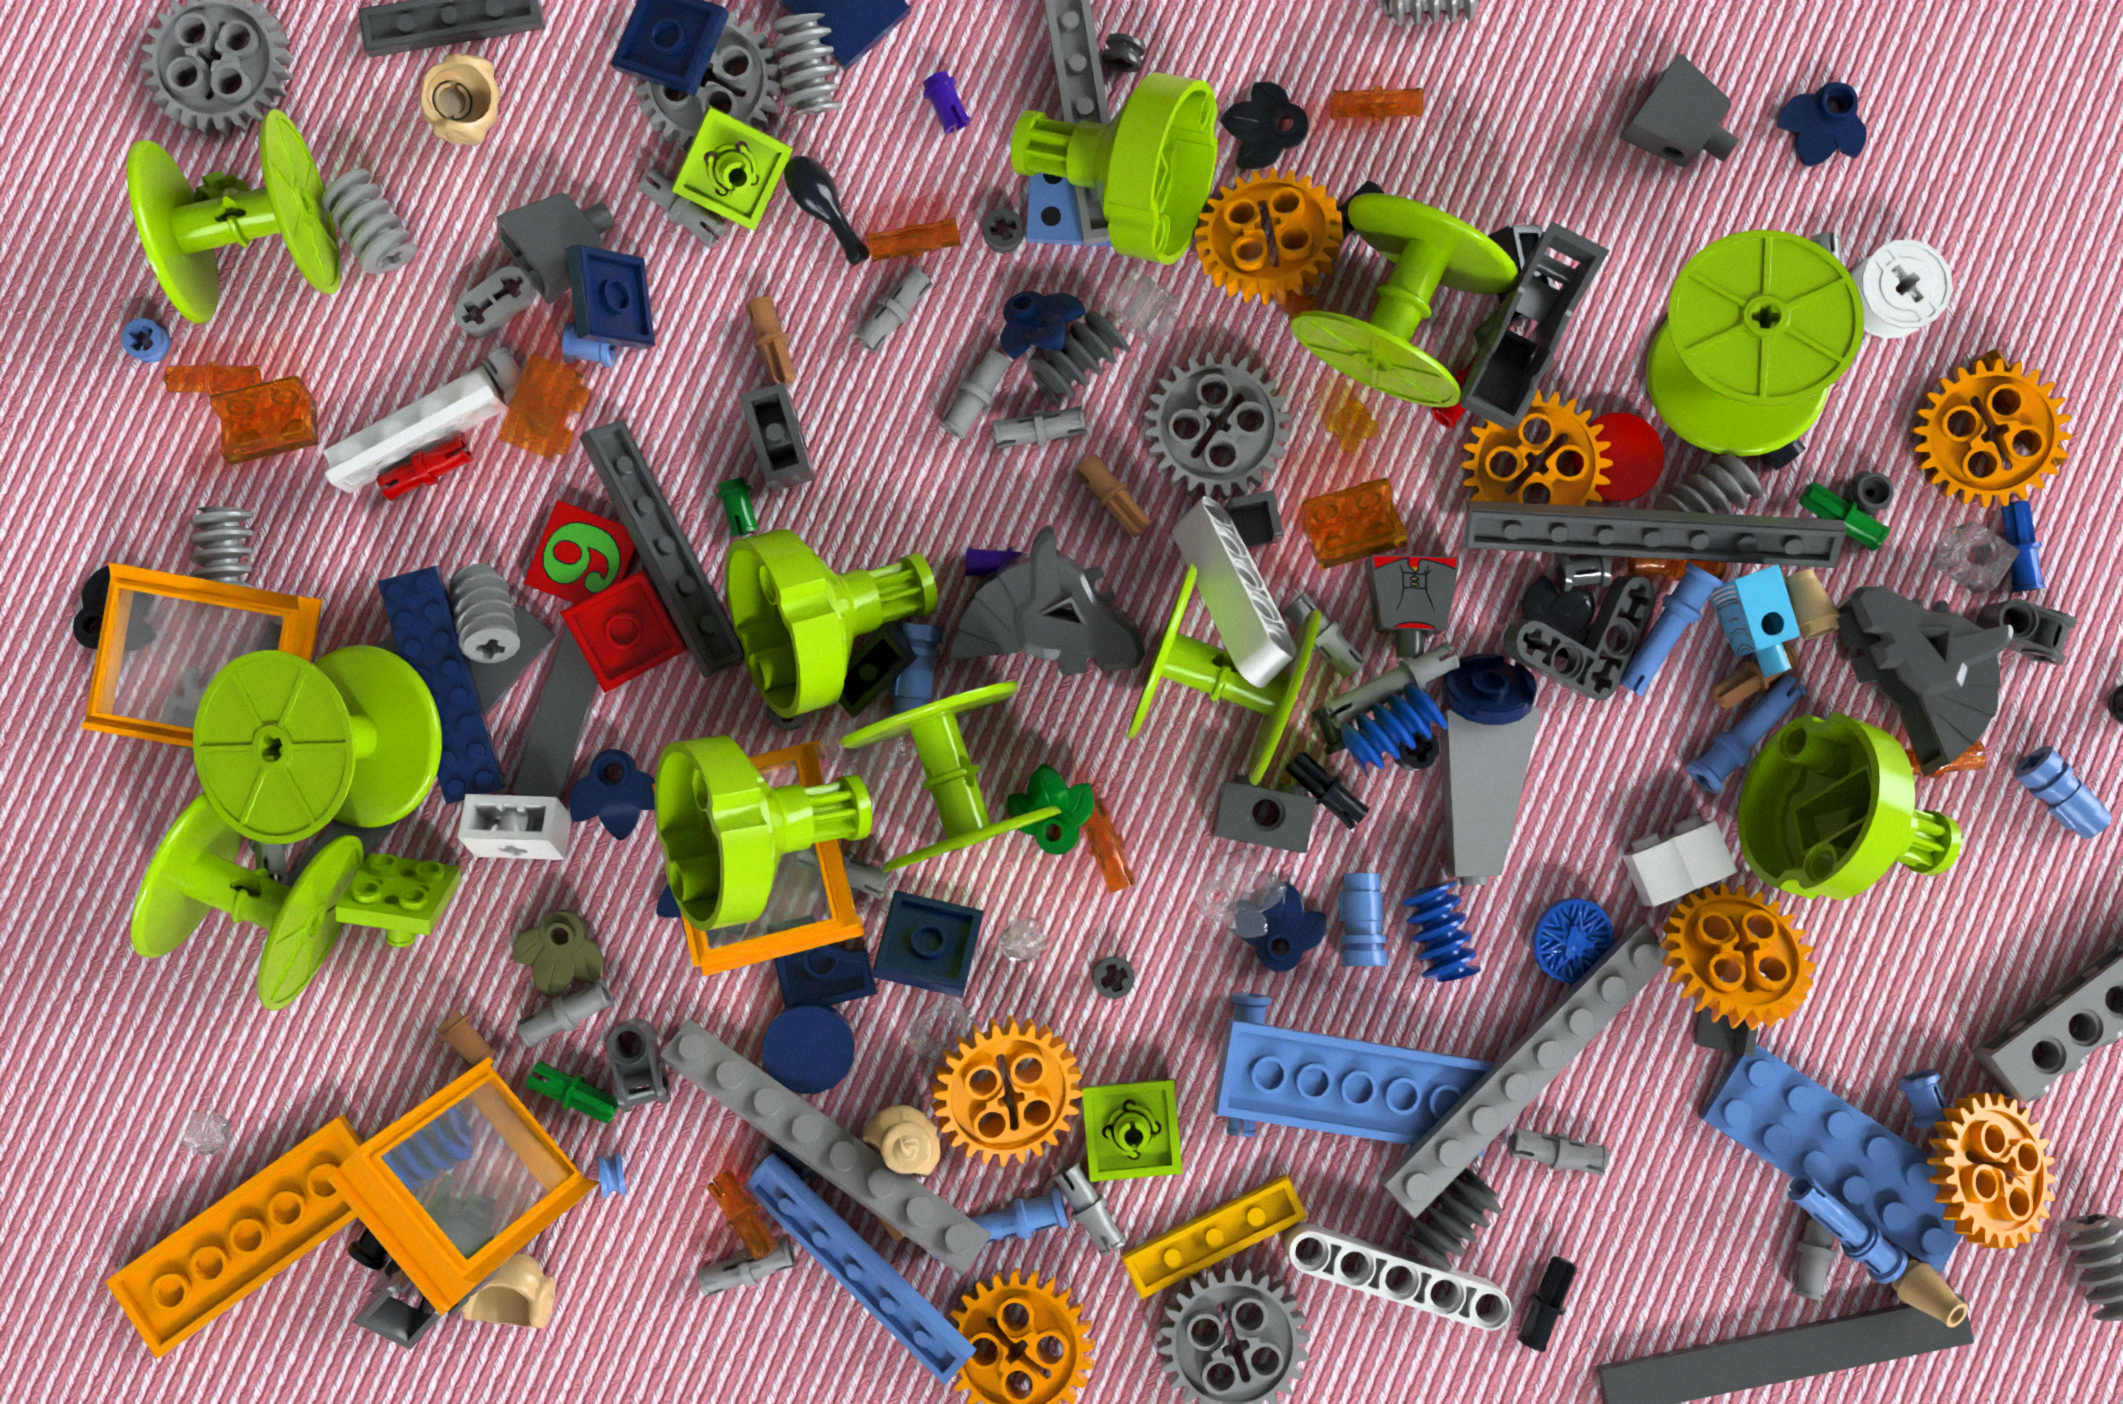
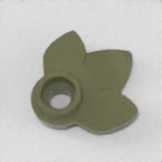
[513,909,604,998]

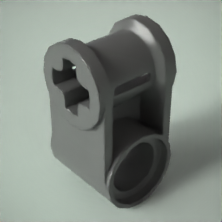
[1976,599,2078,665]
[607,1018,671,1113]

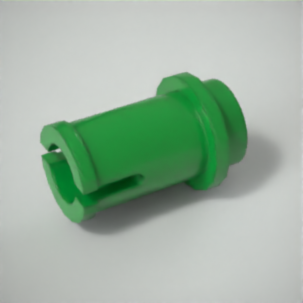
[716,477,760,538]

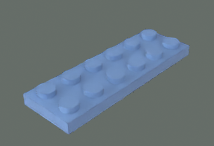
[1212,1019,1495,1156]
[1698,1044,1963,1272]

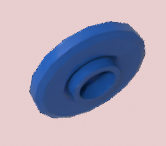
[1532,897,1614,984]

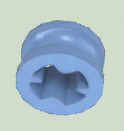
[121,318,171,363]
[597,1152,627,1199]

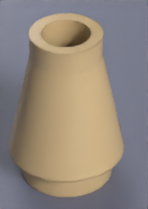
[1786,569,1840,640]
[1892,1260,1968,1327]

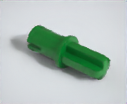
[1798,482,1890,552]
[526,1061,619,1123]

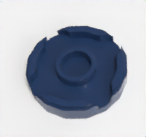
[1442,654,1537,725]
[762,1001,855,1094]

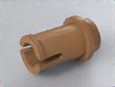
[436,1011,496,1069]

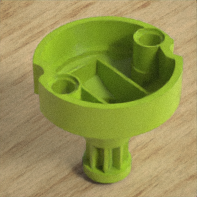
[1011,72,1218,265]
[725,528,938,718]
[1738,712,1962,901]
[655,735,872,931]

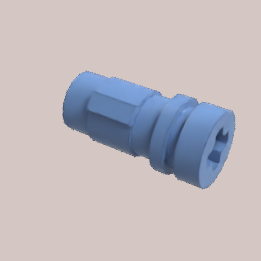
[889,622,943,714]
[2014,746,2113,839]
[1339,873,1388,967]

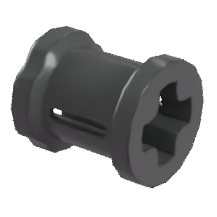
[1555,553,1611,592]

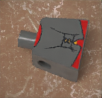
[1365,554,1459,659]

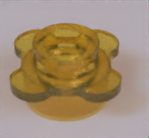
[1324,399,1379,453]

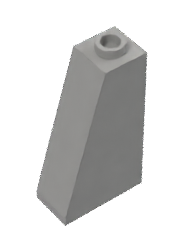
[1439,707,1540,885]

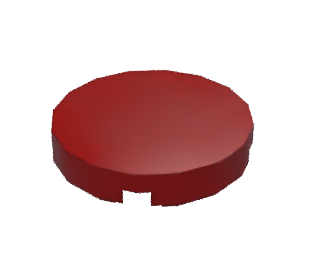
[1571,412,1664,503]

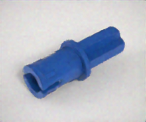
[2001,500,2045,592]

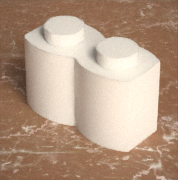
[1622,815,1737,907]

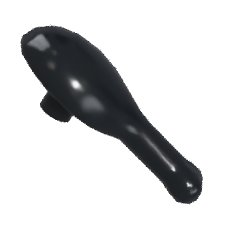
[784,156,870,265]

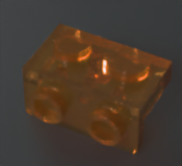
[498,353,591,464]
[210,376,319,465]
[1301,477,1408,571]

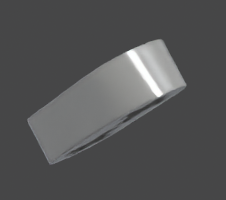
[454,266,536,338]

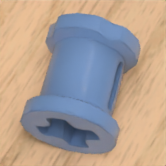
[562,322,617,368]
[1897,1069,1953,1128]

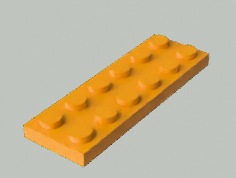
[105,1114,363,1359]

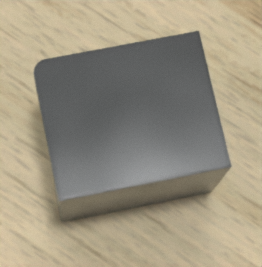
[1224,490,1283,549]
[1694,1006,1758,1057]

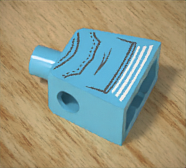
[1709,564,1799,678]

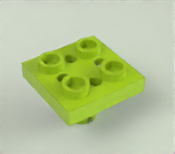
[670,105,793,231]
[335,853,461,947]
[1081,1078,1183,1182]

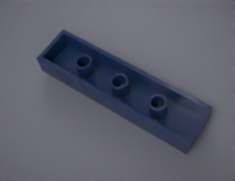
[378,566,507,805]

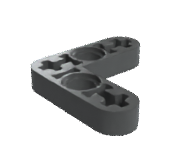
[1503,575,1655,700]

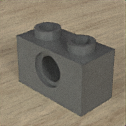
[739,382,817,492]
[1212,774,1316,853]

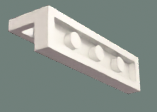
[323,365,509,493]

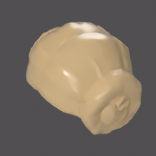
[420,53,502,146]
[862,1105,941,1177]
[461,1254,556,1329]

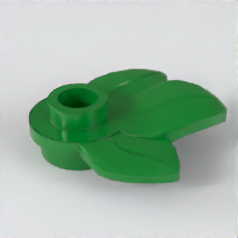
[1007,764,1095,855]

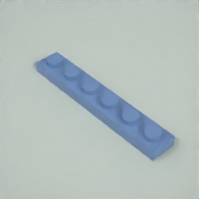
[743,1152,977,1385]

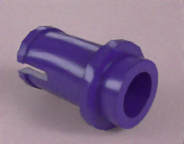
[923,71,971,134]
[965,547,1023,577]

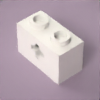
[457,794,572,860]

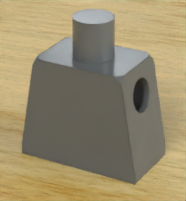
[1620,53,1740,167]
[497,193,614,305]

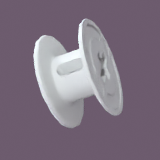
[1850,239,1953,339]

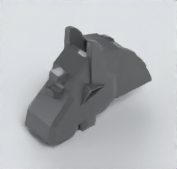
[1459,221,1610,430]
[949,525,1146,676]
[1836,586,2014,778]
[353,1175,500,1350]

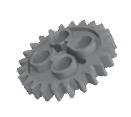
[140,0,294,137]
[634,11,782,153]
[1144,352,1291,501]
[1157,1263,1310,1404]

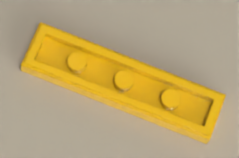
[1120,1173,1308,1299]

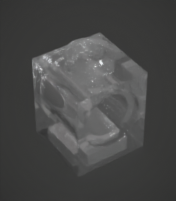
[1106,267,1179,346]
[1930,520,2020,594]
[906,994,981,1064]

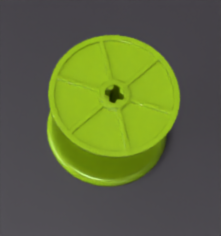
[127,109,342,325]
[1290,193,1519,407]
[1646,230,1865,456]
[1126,563,1321,786]
[193,645,442,844]
[840,681,1062,873]
[131,792,364,1011]

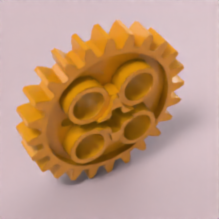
[1195,168,1344,305]
[1910,358,2073,508]
[1461,389,1613,507]
[1660,883,1816,1030]
[930,1015,1083,1166]
[1927,1093,2056,1249]
[951,1268,1096,1404]

